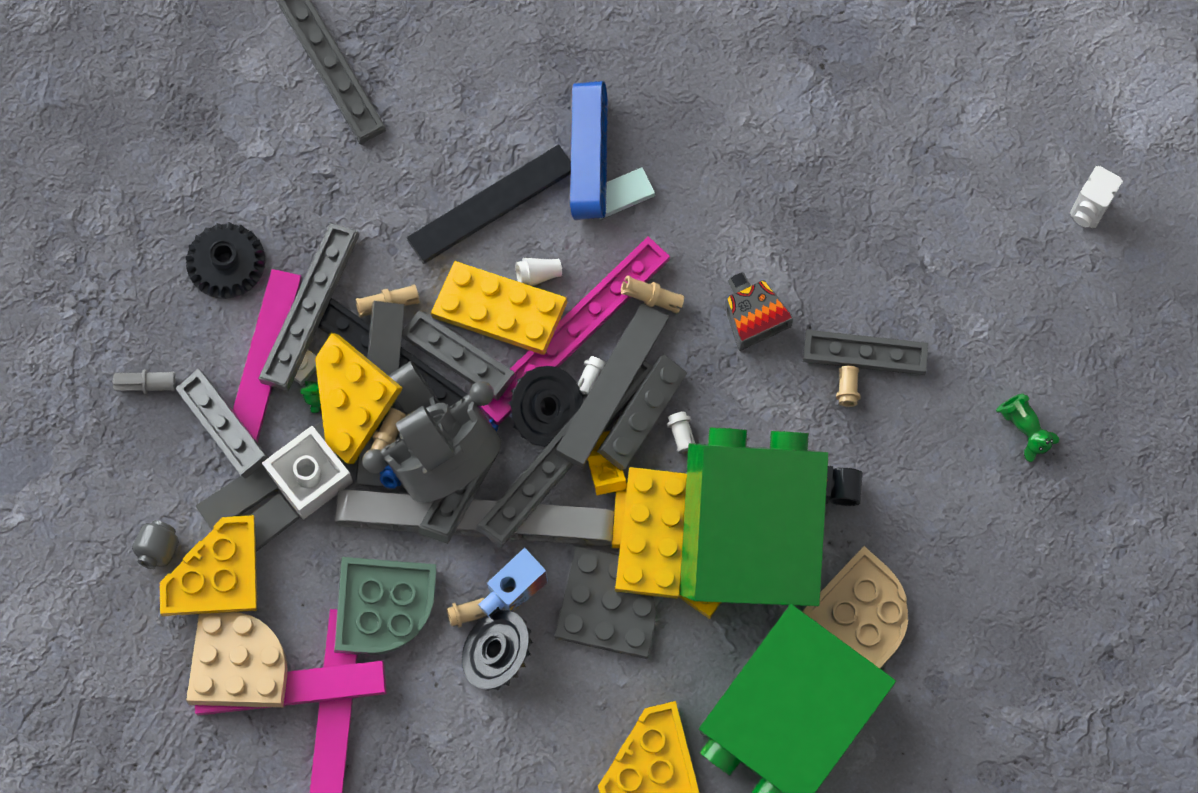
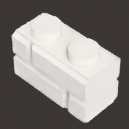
[1070,166,1123,228]

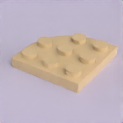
[802,546,908,669]
[186,612,288,708]

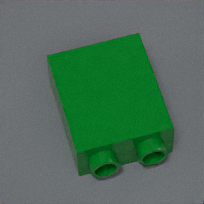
[680,427,829,606]
[699,604,896,793]

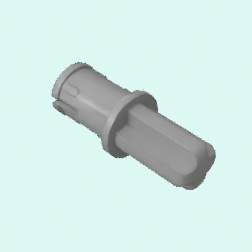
[113,369,176,394]

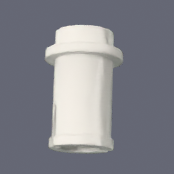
[578,356,606,396]
[667,412,696,453]

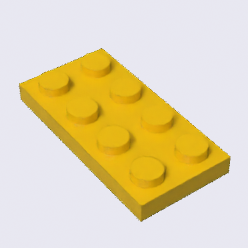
[431,261,568,355]
[615,467,687,599]

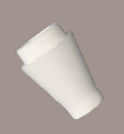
[515,258,562,286]

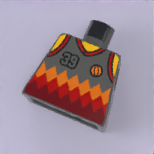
[725,273,793,351]

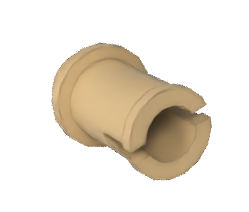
[836,366,861,407]
[447,598,486,628]

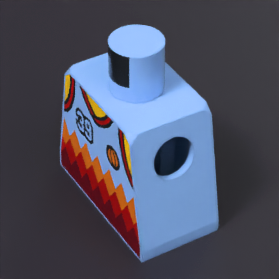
[478,547,548,619]

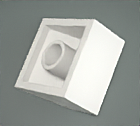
[262,426,353,520]

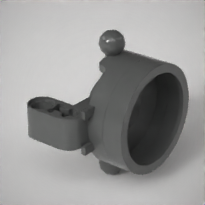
[362,361,501,502]

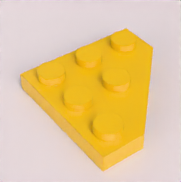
[315,333,403,464]
[160,515,257,616]
[598,701,699,793]

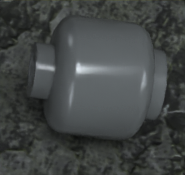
[132,520,179,569]

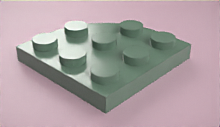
[334,557,436,655]

